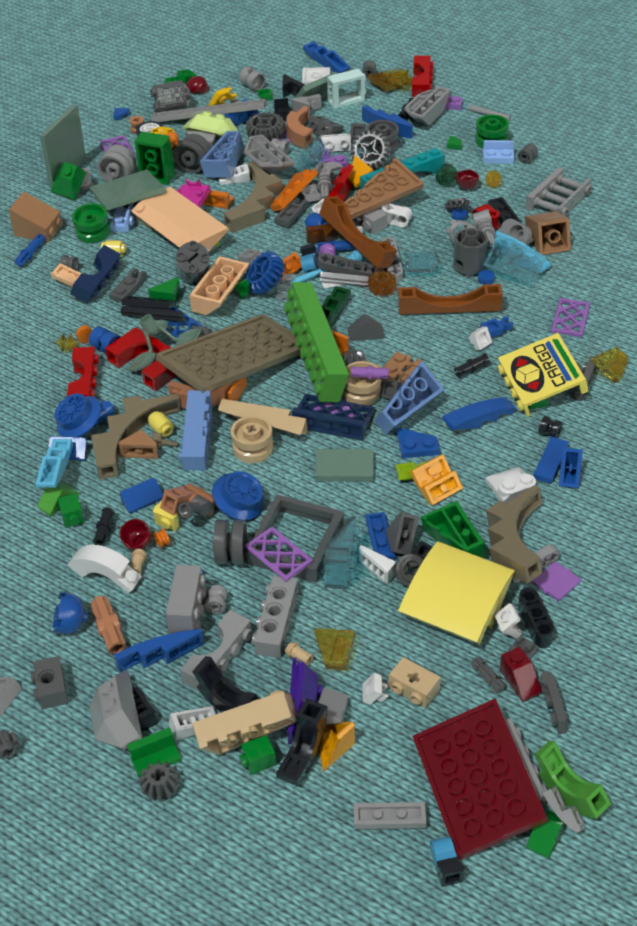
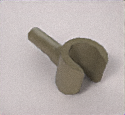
[152,433,178,448]

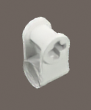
[381,203,412,227]

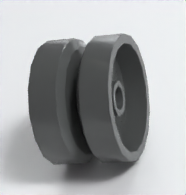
[366,120,399,154]
[173,133,212,174]
[213,520,247,565]

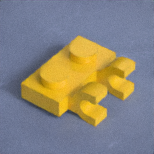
[208,87,237,106]

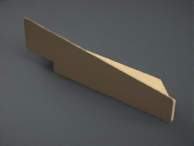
[218,399,307,435]

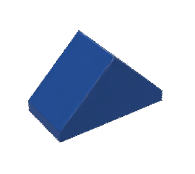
[559,447,583,488]

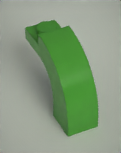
[534,740,611,819]

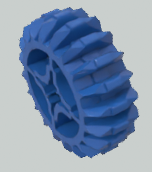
[244,251,285,295]

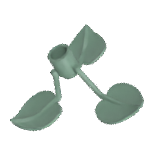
[127,314,202,371]

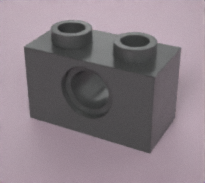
[30,656,68,710]

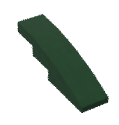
[321,286,351,328]

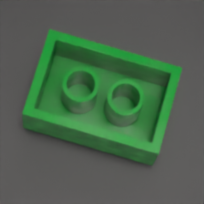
[134,131,175,185]

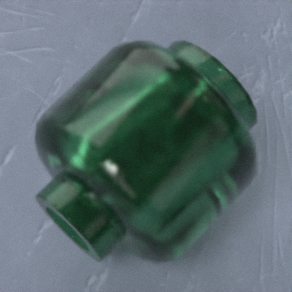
[435,164,458,187]

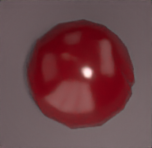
[186,76,209,95]
[456,170,479,190]
[119,519,152,551]

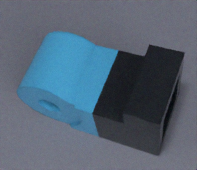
[300,243,319,273]
[430,836,464,887]

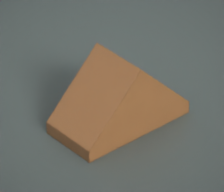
[119,429,159,459]

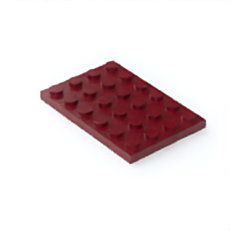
[412,698,549,860]

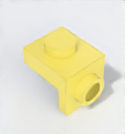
[153,500,180,532]

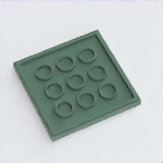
[40,104,86,188]
[89,169,166,211]

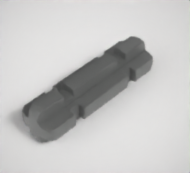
[471,657,505,693]

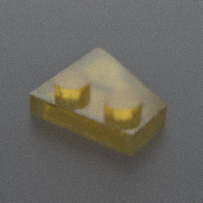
[591,347,629,383]
[314,628,356,670]

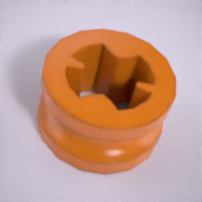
[153,528,170,549]

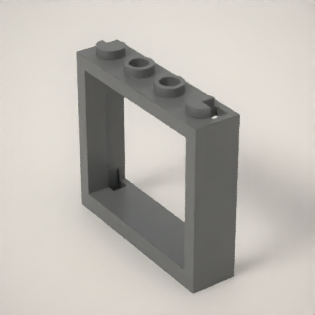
[245,494,344,583]

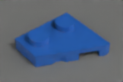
[397,428,439,458]

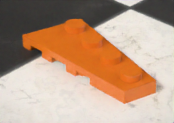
[270,169,318,212]

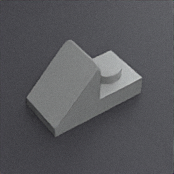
[292,94,321,117]

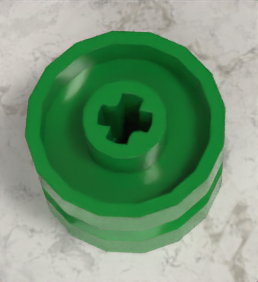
[475,114,509,148]
[72,203,110,243]

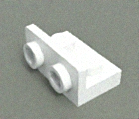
[320,134,351,152]

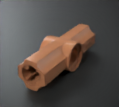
[90,595,126,654]

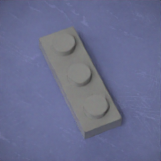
[353,802,426,829]

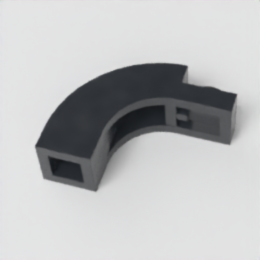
[192,656,259,712]
[276,698,328,786]

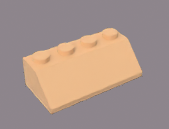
[190,256,250,315]

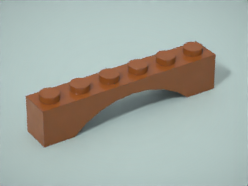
[319,196,397,269]
[398,284,503,315]

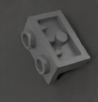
[308,116,343,136]

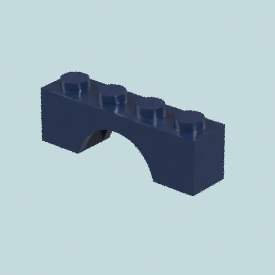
[70,245,121,304]

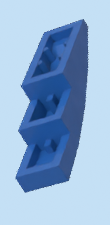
[303,41,350,73]
[362,105,413,139]
[442,397,516,430]
[114,629,204,673]

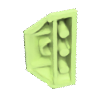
[183,111,238,137]

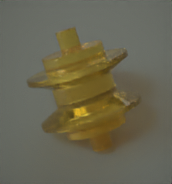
[486,170,501,188]
[56,334,77,352]

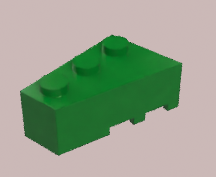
[421,501,486,558]

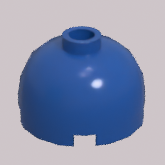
[53,591,88,634]

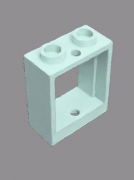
[327,68,366,108]

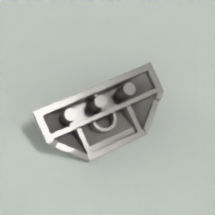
[404,86,451,125]
[244,135,295,174]
[89,670,142,750]

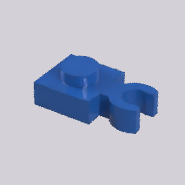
[480,317,513,338]

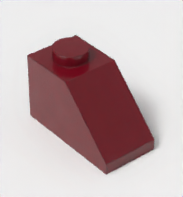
[499,647,542,703]

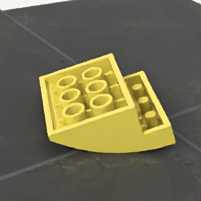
[398,541,515,645]

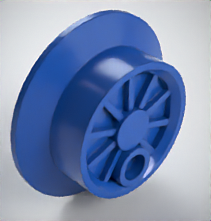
[55,393,101,437]
[212,471,264,521]

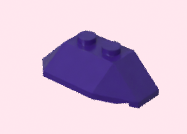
[287,657,322,745]

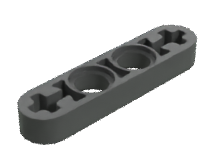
[317,253,381,281]

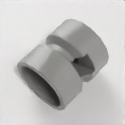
[239,66,266,91]

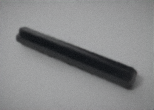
[120,306,184,321]

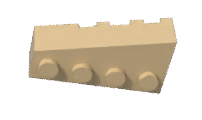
[192,690,297,756]

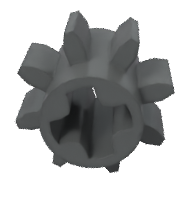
[0,730,20,759]

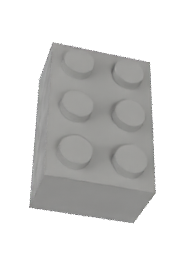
[166,565,207,634]

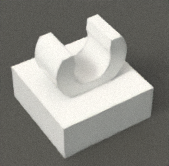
[468,326,492,350]
[362,673,388,705]

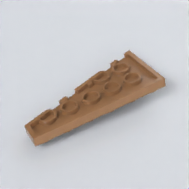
[344,157,424,219]

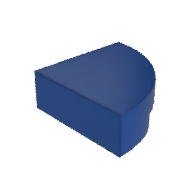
[113,108,130,120]

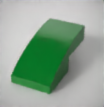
[165,69,197,85]

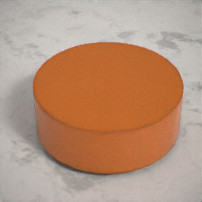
[76,325,92,344]

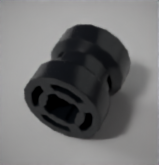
[538,416,563,438]

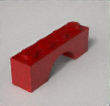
[412,55,433,97]
[67,347,99,397]

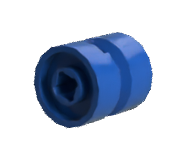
[89,326,121,354]

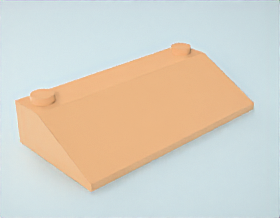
[131,187,229,252]

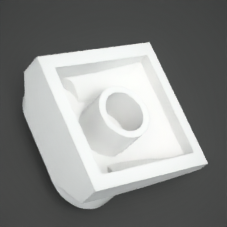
[485,467,536,503]

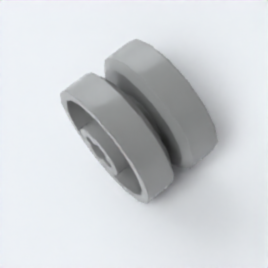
[97,144,137,181]

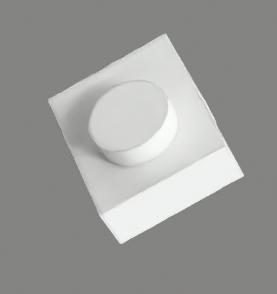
[494,603,523,639]

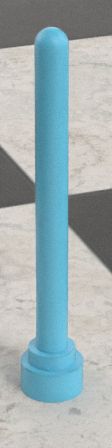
[290,250,363,284]

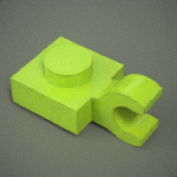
[395,461,426,480]

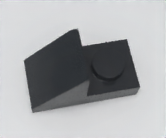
[282,74,305,98]
[273,98,290,121]

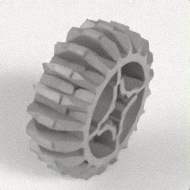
[350,130,391,170]

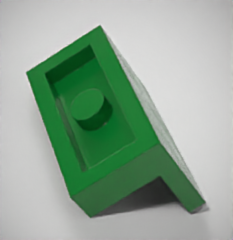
[127,727,181,778]

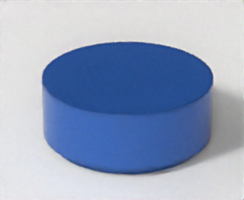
[451,208,467,221]
[478,270,495,285]

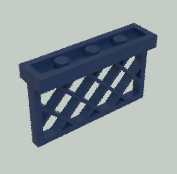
[292,394,375,441]

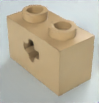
[388,657,441,708]

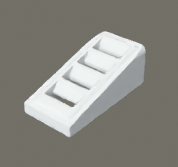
[218,164,250,185]
[359,545,396,584]
[169,706,216,740]

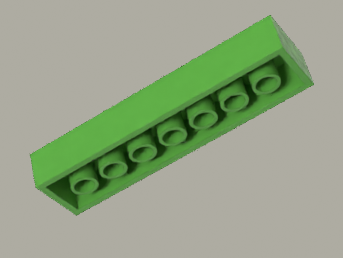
[283,282,349,402]

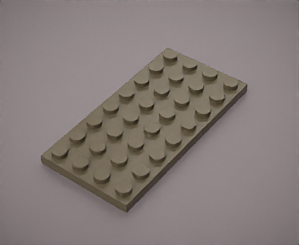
[156,313,300,393]

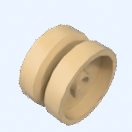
[342,361,382,406]
[231,415,273,463]

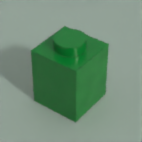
[57,493,84,528]
[239,735,276,775]

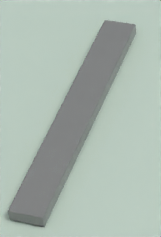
[151,99,267,122]

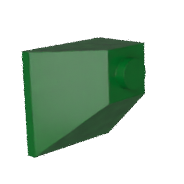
[50,162,87,200]

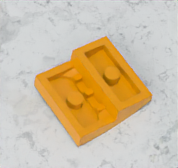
[409,454,463,505]

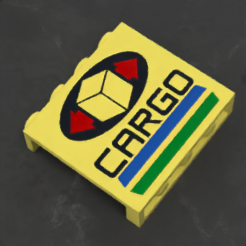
[497,333,589,417]

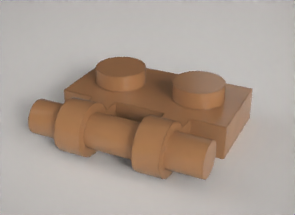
[383,351,423,384]

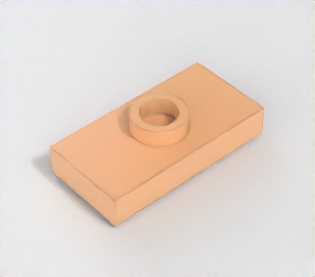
[51,263,81,287]

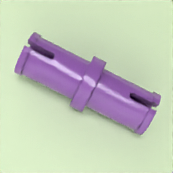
[351,365,389,380]

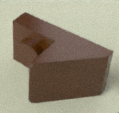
[306,224,338,244]

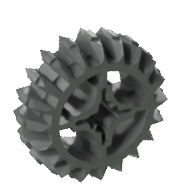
[246,111,285,142]

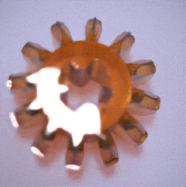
[368,270,396,297]

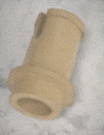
[130,549,147,575]
[285,642,314,666]

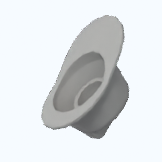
[500,219,534,246]

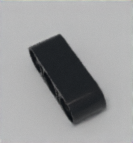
[518,587,554,648]

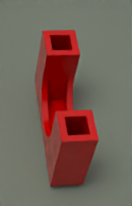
[105,327,177,391]

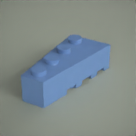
[200,131,244,178]
[374,361,445,435]
[179,390,213,470]

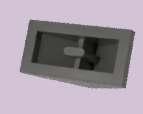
[348,313,384,341]
[385,512,419,555]

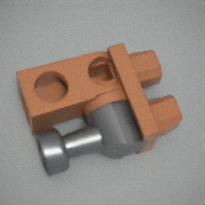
[160,483,217,518]

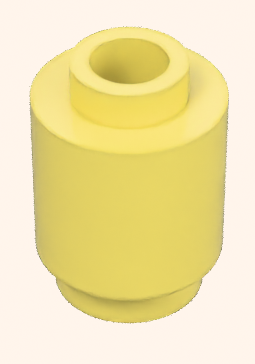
[101,240,126,257]
[148,411,174,437]

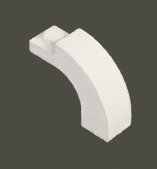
[67,545,142,593]

